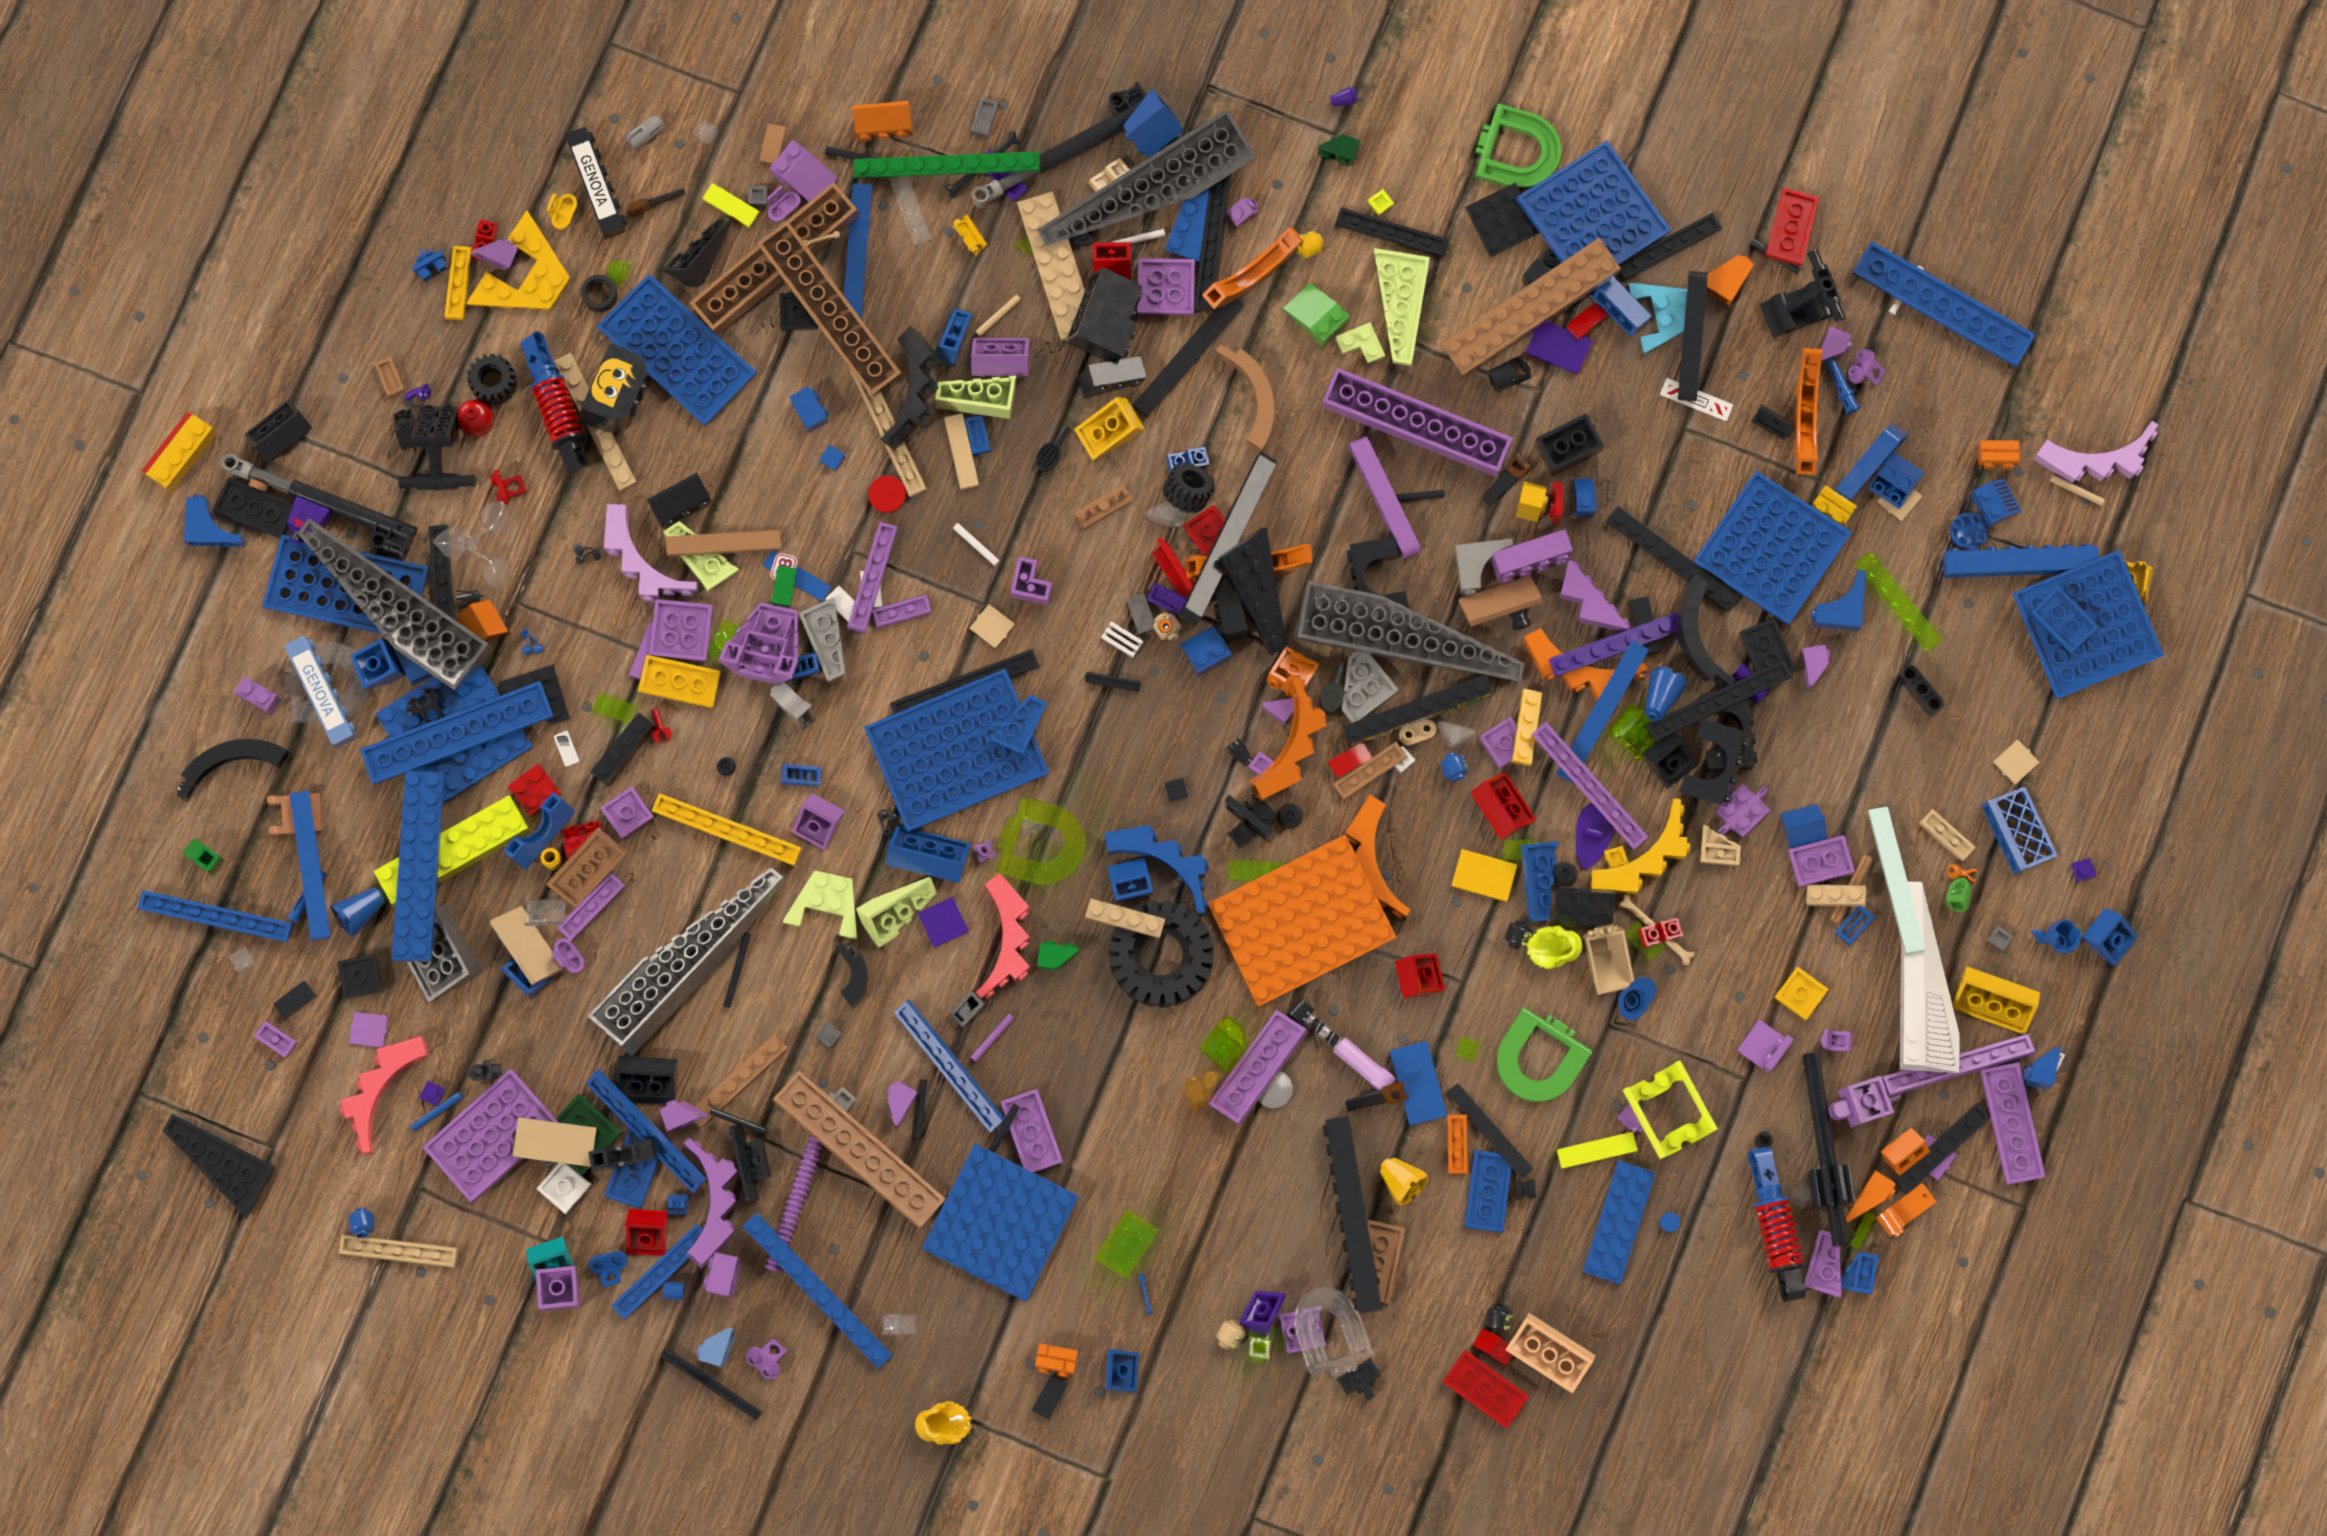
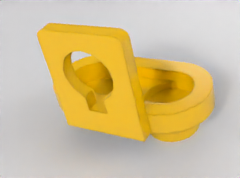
[547,193,578,230]

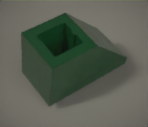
[1317,134,1361,166]

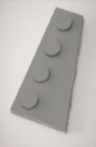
[799,598,846,683]

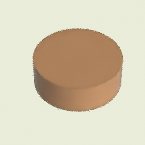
[248,479,269,492]

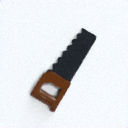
[628,188,686,217]
[1482,452,1532,507]
[1345,1082,1408,1111]

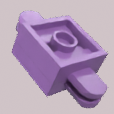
[1829,1076,1901,1128]

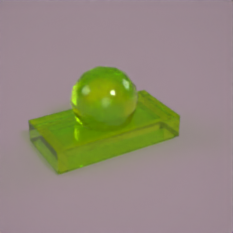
[707,619,740,659]

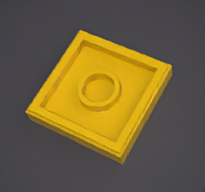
[1774,966,1829,1021]

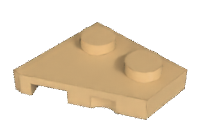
[1700,825,1741,866]

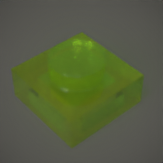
[606,260,629,283]

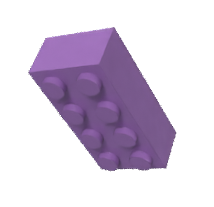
[1491,529,1573,583]

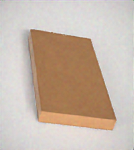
[1458,575,1543,626]
[547,828,627,908]
[1351,1220,1405,1305]

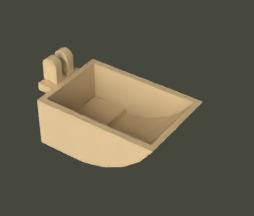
[1583,924,1634,995]

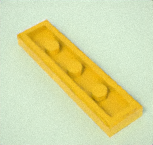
[444,246,472,321]

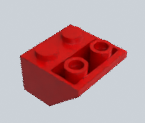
[1093,242,1131,280]
[563,820,603,859]

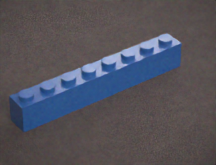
[1942,544,2099,578]

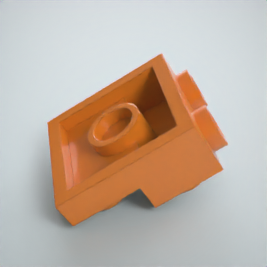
[1266,646,1319,698]

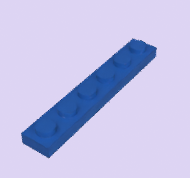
[611,1224,703,1320]

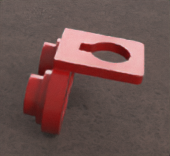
[489,469,526,506]

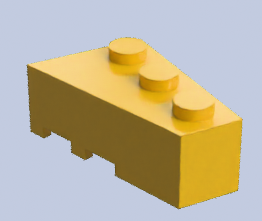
[1515,481,1548,522]

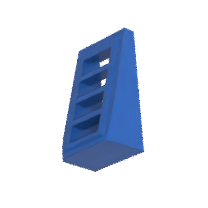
[787,653,821,681]
[780,763,821,787]

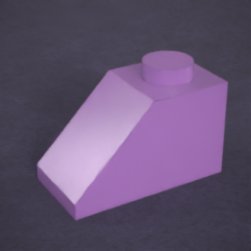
[471,239,518,270]
[1821,326,1852,365]
[1800,645,1831,689]
[887,1081,918,1128]
[659,1100,708,1131]

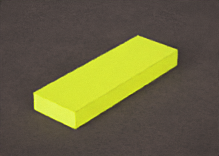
[702,183,760,228]

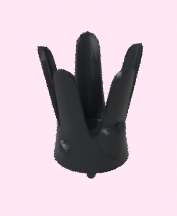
[455,589,485,609]

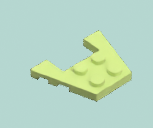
[783,870,857,940]

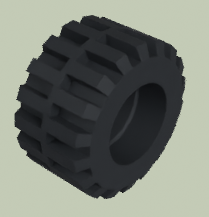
[467,353,517,405]
[1162,463,1215,513]

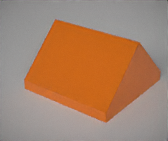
[457,599,508,643]

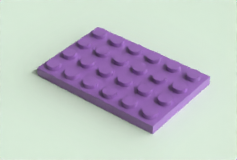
[423,1069,559,1204]

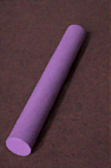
[970,1014,1014,1062]

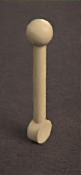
[803,231,840,248]

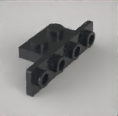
[729,1125,771,1202]

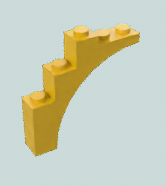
[1590,799,1690,895]

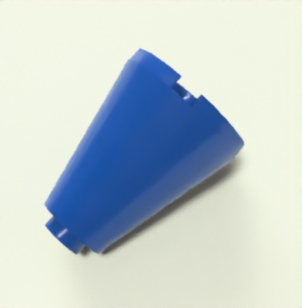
[1645,667,1687,721]
[330,887,386,937]

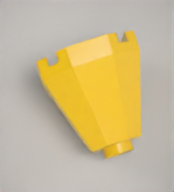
[1380,1158,1429,1207]

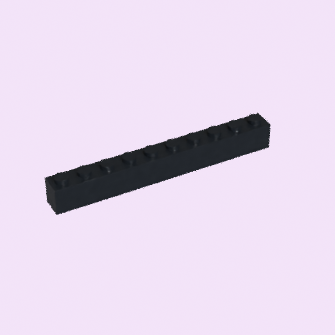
[1323,1116,1383,1315]

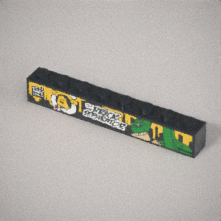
[1342,675,1493,748]

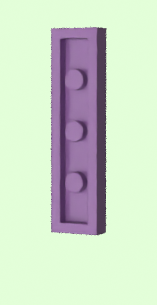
[557,873,626,942]

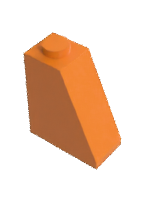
[1706,255,1754,306]

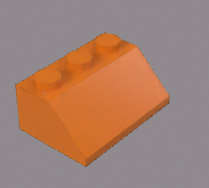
[852,101,913,141]

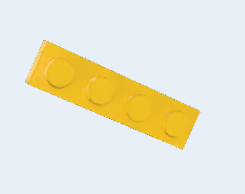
[1511,689,1542,766]

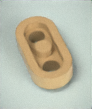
[1399,720,1436,746]

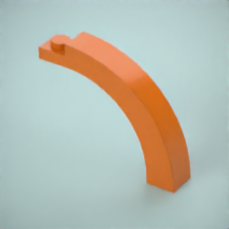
[1202,227,1304,309]

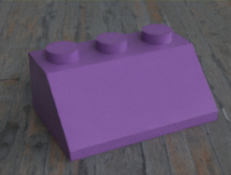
[971,338,1029,378]

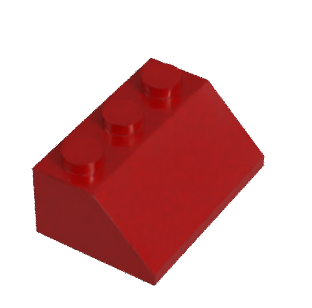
[1470,772,1537,840]

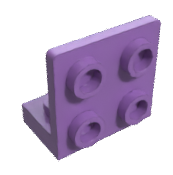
[1737,1020,1794,1074]

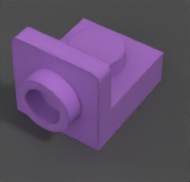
[1617,1103,1648,1134]

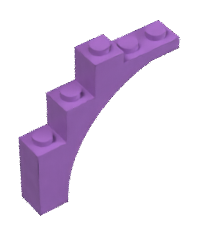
[683,1138,737,1269]

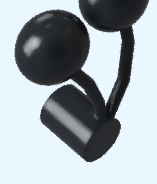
[575,546,601,564]
[877,810,898,839]

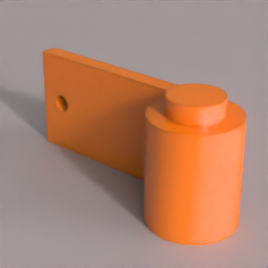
[1876,1183,1937,1238]

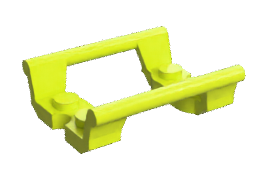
[1622,1060,1718,1159]

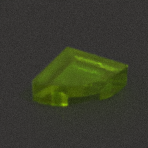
[1014,238,1032,256]

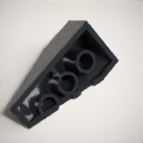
[663,218,732,287]

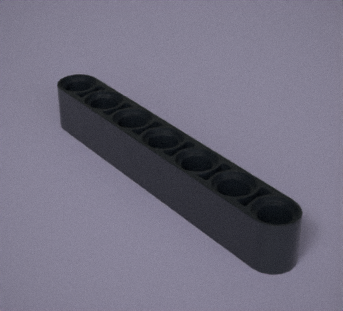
[1678,271,1708,402]

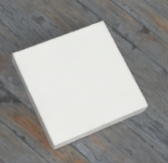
[536,1163,592,1214]

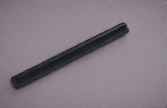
[661,1348,762,1420]

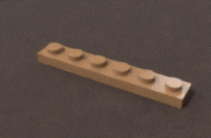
[695,1034,788,1128]

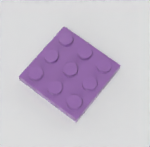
[1137,258,1195,316]
[649,599,713,662]

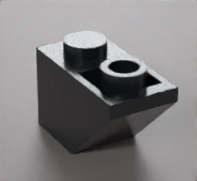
[393,409,415,450]

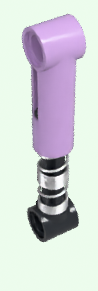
[1287,998,1396,1091]

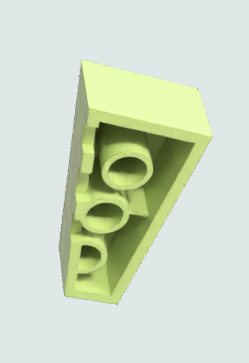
[935,376,1016,419]

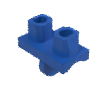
[411,248,448,282]

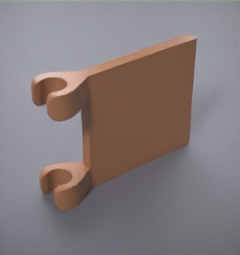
[267,793,322,836]

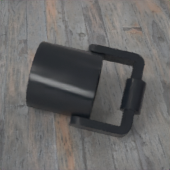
[1487,357,1532,393]

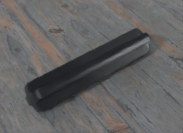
[1085,672,1141,692]

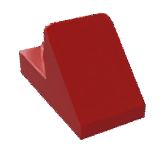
[1472,1328,1513,1366]

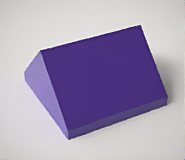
[1239,1291,1286,1337]

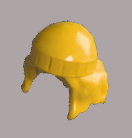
[915,1401,972,1445]

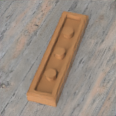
[1333,742,1407,801]

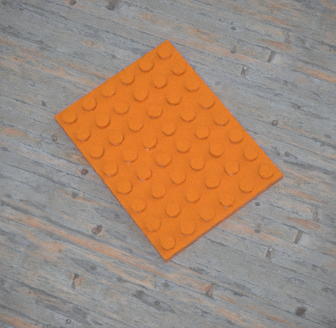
[1207,834,1397,1007]

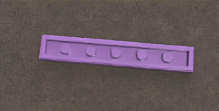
[847,522,898,634]

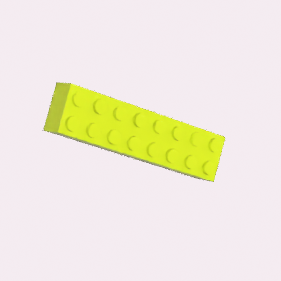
[374,795,531,907]

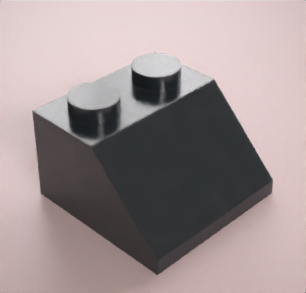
[1641,733,1697,789]

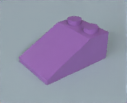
[769,140,838,203]

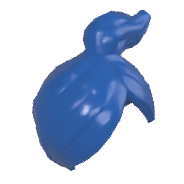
[2031,919,2082,954]

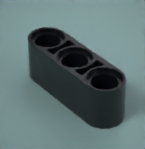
[1899,665,1944,715]

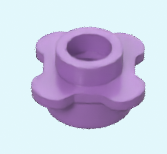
[974,840,996,862]

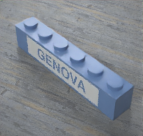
[284,635,357,749]

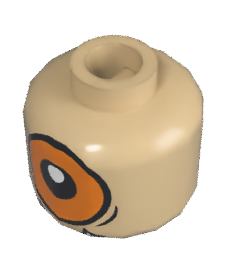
[1153,612,1181,641]

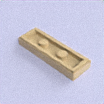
[1919,809,1976,862]

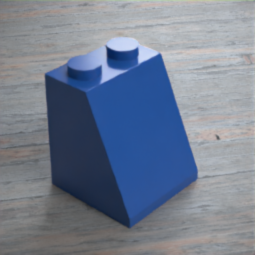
[1123,89,1184,157]

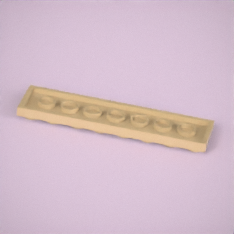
[1017,192,1085,341]

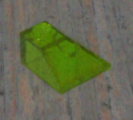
[1199,1014,1248,1074]

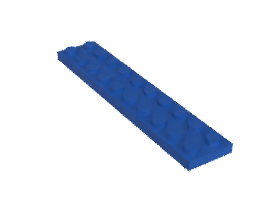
[1852,241,2036,368]
[360,681,554,785]
[392,771,445,962]

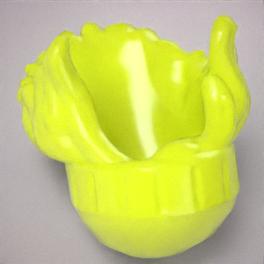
[1526,926,1582,969]

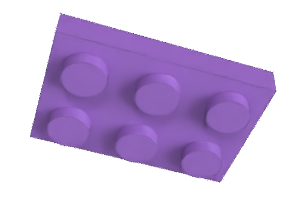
[1788,835,1855,888]

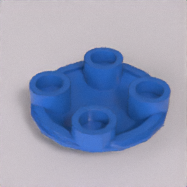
[1950,513,1987,550]

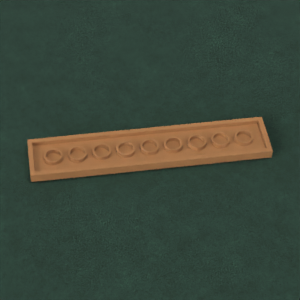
[773,1071,945,1229]

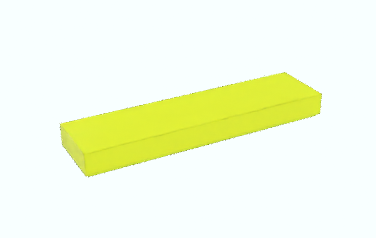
[1557,1132,1638,1169]

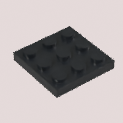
[1465,182,1540,258]

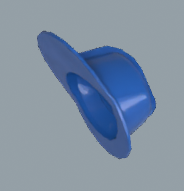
[1618,977,1656,1020]

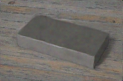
[970,97,999,138]
[1126,593,1155,635]

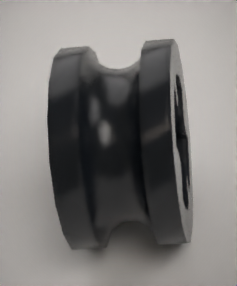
[1754,1132,1773,1148]

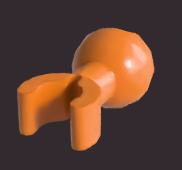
[1946,864,1978,883]

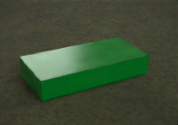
[771,566,797,607]

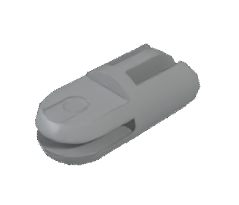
[625,116,664,150]

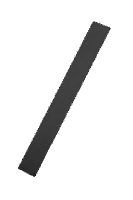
[1446,1083,1533,1178]

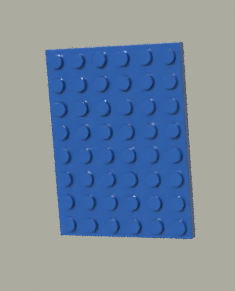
[864,669,1050,832]

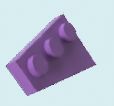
[1804,1230,1842,1298]

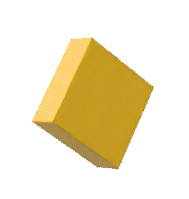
[1604,845,1628,869]

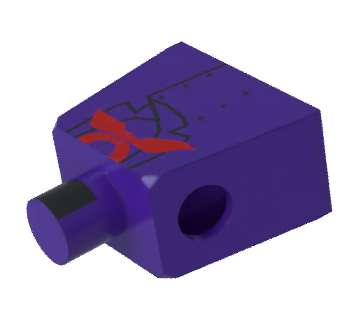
[288,497,331,545]

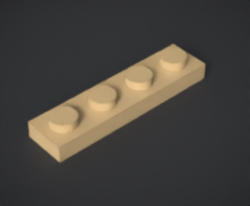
[1085,898,1165,938]

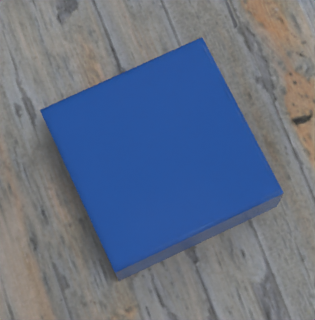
[819,445,846,471]

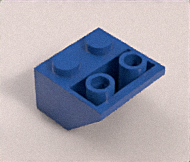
[1868,452,1925,509]
[1107,858,1153,904]

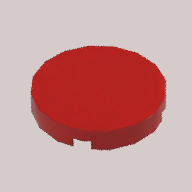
[868,476,906,513]

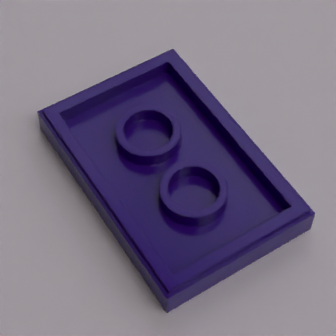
[1525,322,1592,375]

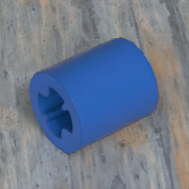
[663,1282,685,1300]

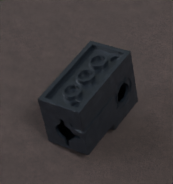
[1065,267,1143,362]

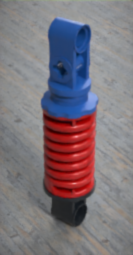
[521,331,589,474]
[1748,1147,1806,1302]

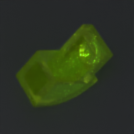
[1246,1330,1270,1364]

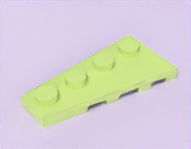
[664,521,739,592]

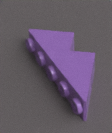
[1560,560,1631,632]

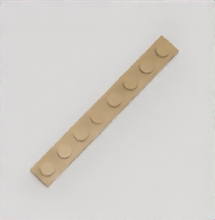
[554,353,637,492]

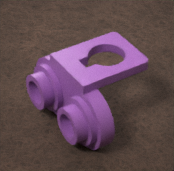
[767,186,801,222]
[1848,349,1885,386]
[551,938,585,973]
[746,1339,787,1379]

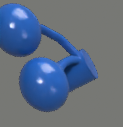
[521,629,544,655]

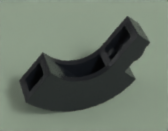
[837,942,869,1009]
[588,1139,657,1171]

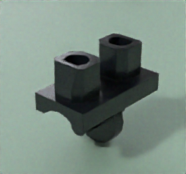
[468,1060,502,1085]

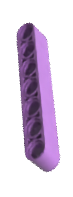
[1349,436,1421,559]

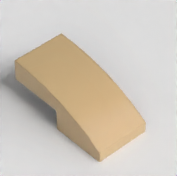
[1088,158,1129,192]

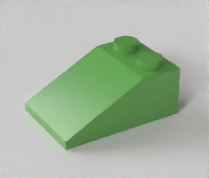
[1283,283,1350,347]

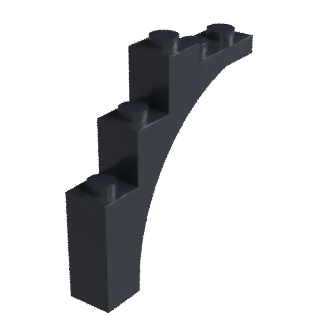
[881,326,941,450]

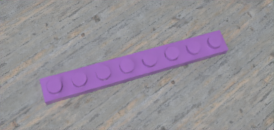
[1531,722,1648,849]
[1882,1034,2035,1097]

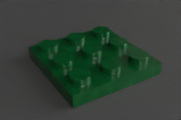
[556,1093,622,1176]

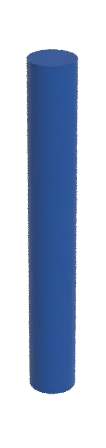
[410,1092,463,1131]

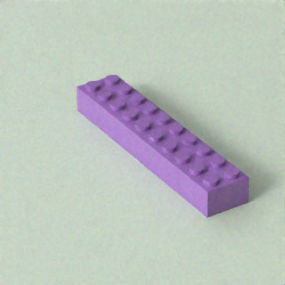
[1322,368,1513,477]

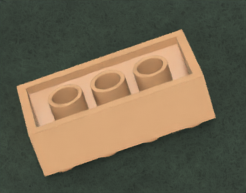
[1506,1313,1595,1393]

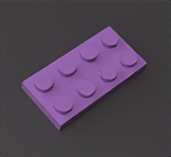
[1000,1089,1063,1173]

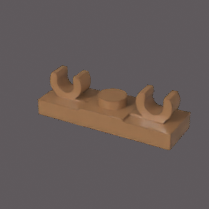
[1075,484,1133,530]

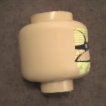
[1216,1319,1245,1350]

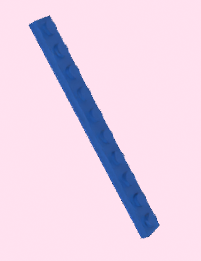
[742,1213,892,1369]

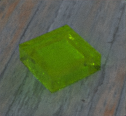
[1455,1036,1480,1062]

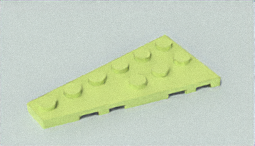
[1374,248,1430,366]

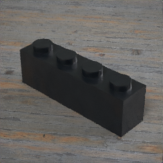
[590,712,656,787]

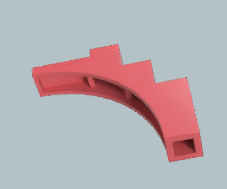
[976,872,1030,1000]
[340,1036,430,1155]

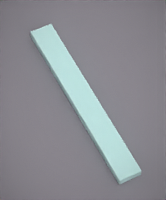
[1868,807,1925,955]

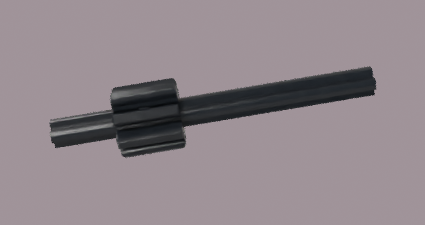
[1802,1052,1856,1247]

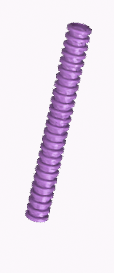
[765,1135,823,1273]

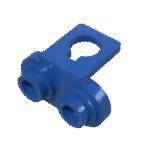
[588,1251,627,1287]

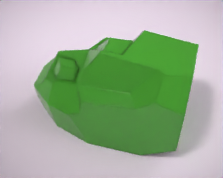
[1946,878,1972,912]

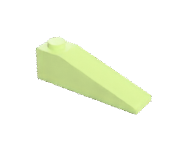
[856,877,937,947]

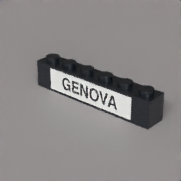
[565,127,627,240]

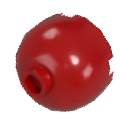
[456,399,495,438]

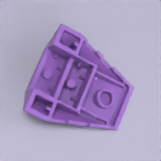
[719,602,798,685]

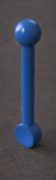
[1138,1274,1152,1315]

